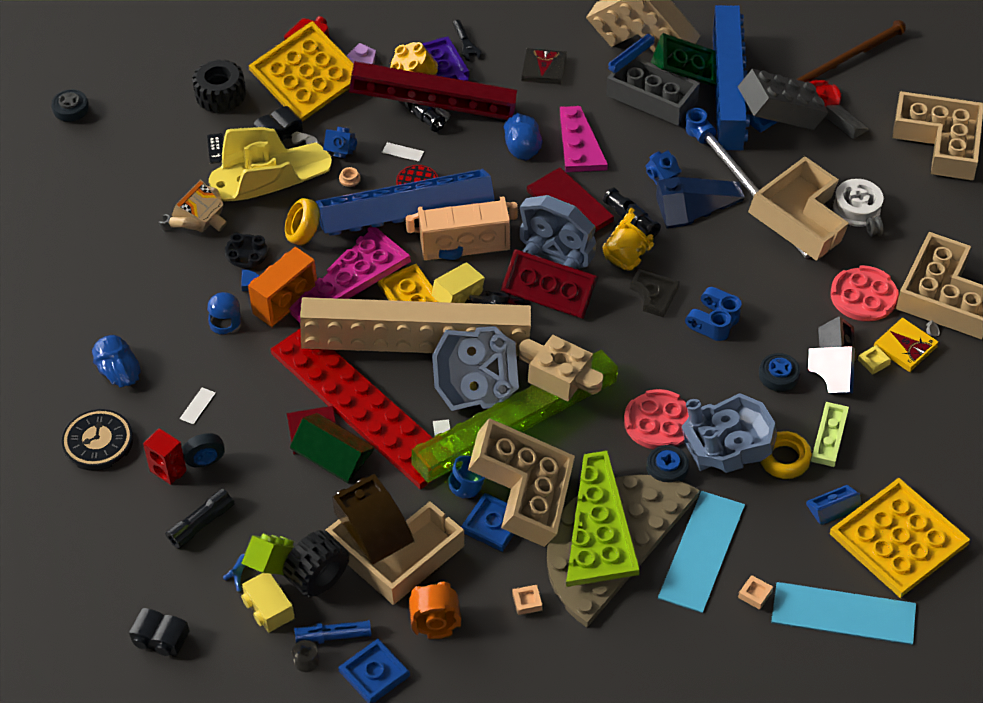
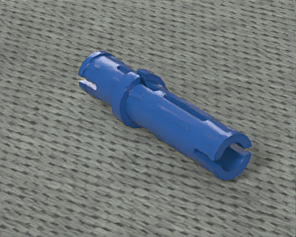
[295,620,371,644]

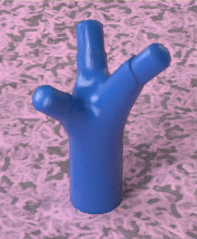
[223,554,246,592]

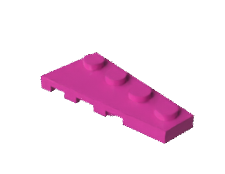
[560,106,608,172]

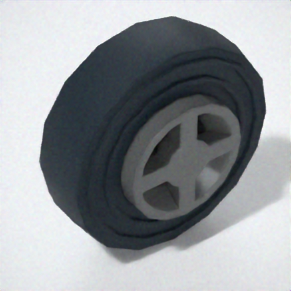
[51,89,89,122]

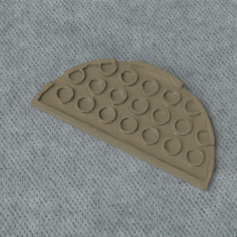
[547,475,700,627]

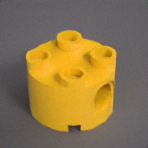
[390,42,438,75]

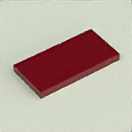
[527,167,614,233]
[500,249,598,319]

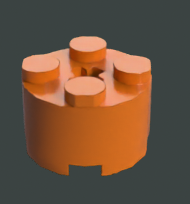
[409,582,461,639]

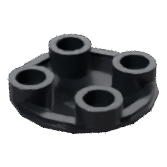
[225,233,268,268]

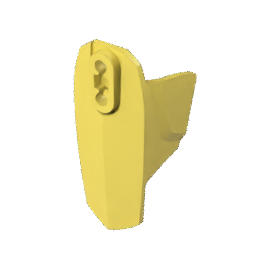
[208,127,332,201]

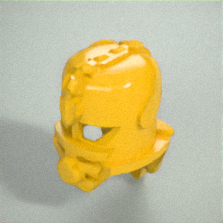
[603,208,654,271]

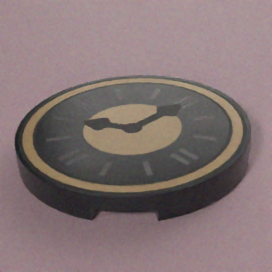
[62,409,133,471]

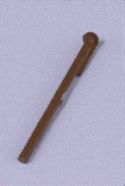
[797,20,906,82]

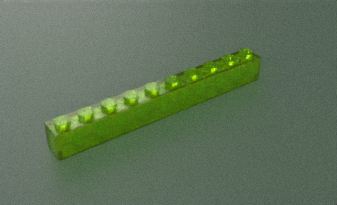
[411,349,618,483]

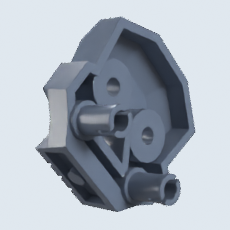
[520,195,596,269]
[432,326,519,411]
[681,393,777,473]

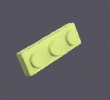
[811,402,849,467]

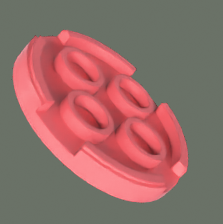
[831,266,899,321]
[624,389,689,450]

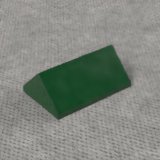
[651,33,716,86]
[290,413,375,483]

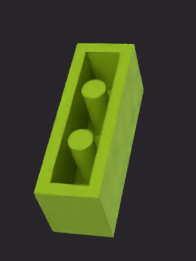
[241,533,294,575]

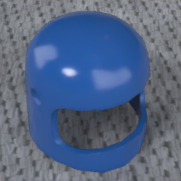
[207,292,241,334]
[448,455,485,499]

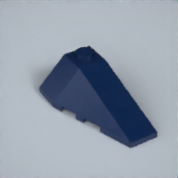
[656,177,745,229]

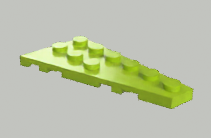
[566,451,639,587]

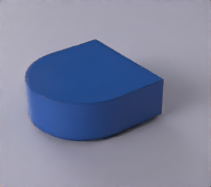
[439,246,463,260]

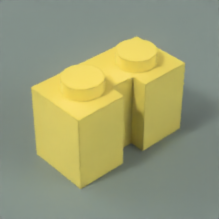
[431,262,485,303]
[241,573,295,633]

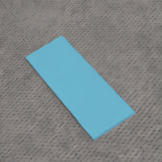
[658,491,745,613]
[771,582,916,645]

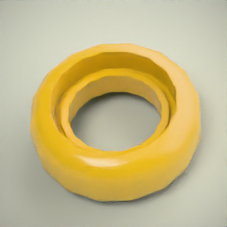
[285,198,320,246]
[760,431,812,479]

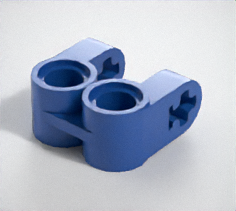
[685,287,742,341]

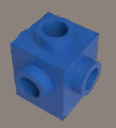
[323,127,357,158]
[645,150,682,185]

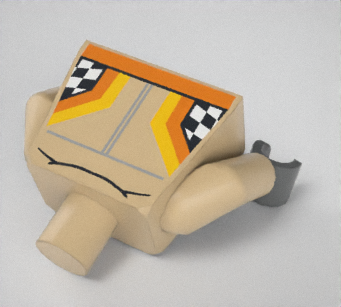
[159,180,227,232]

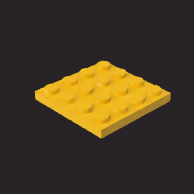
[248,21,354,122]
[830,478,970,598]

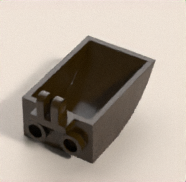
[332,474,415,565]

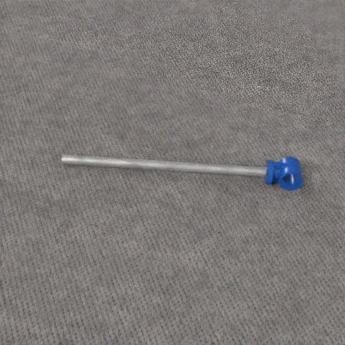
[686,108,810,259]

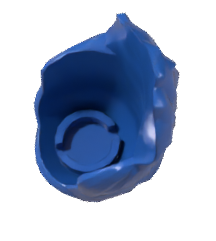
[503,113,542,160]
[92,335,141,387]

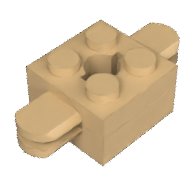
[519,335,603,401]

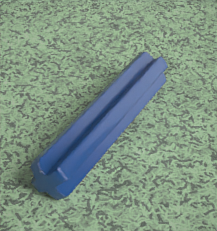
[608,34,655,73]

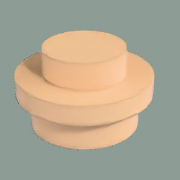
[339,167,360,187]

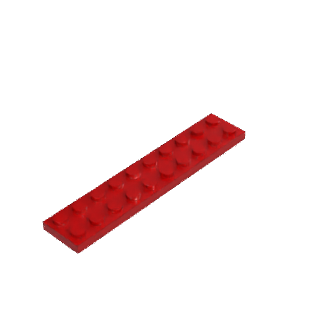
[271,329,455,490]

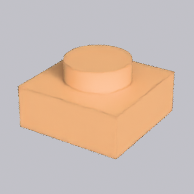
[738,575,773,610]
[513,585,542,615]

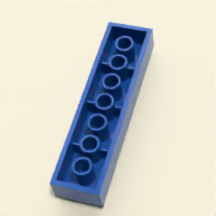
[712,5,750,150]
[316,169,495,235]

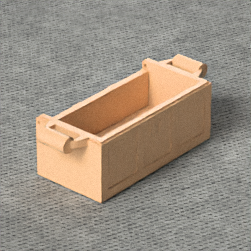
[406,197,518,261]

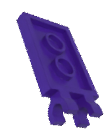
[422,36,469,81]

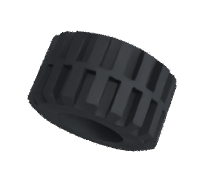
[192,59,246,113]
[283,530,350,597]

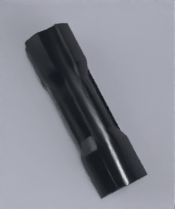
[165,488,235,549]

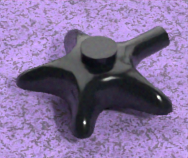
[469,291,524,305]

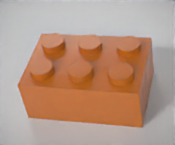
[248,246,317,327]

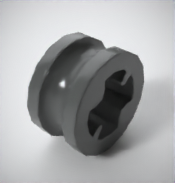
[866,216,883,237]

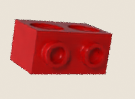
[143,428,187,485]

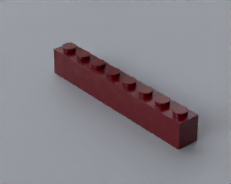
[349,61,517,120]

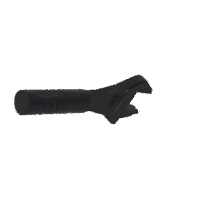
[453,20,482,61]

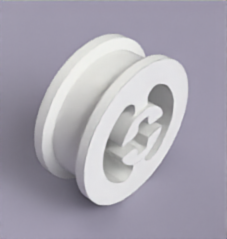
[833,179,883,227]

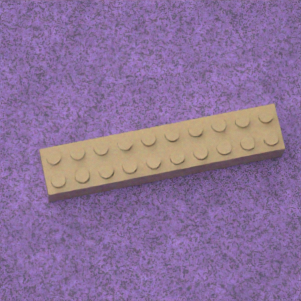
[300,297,531,356]

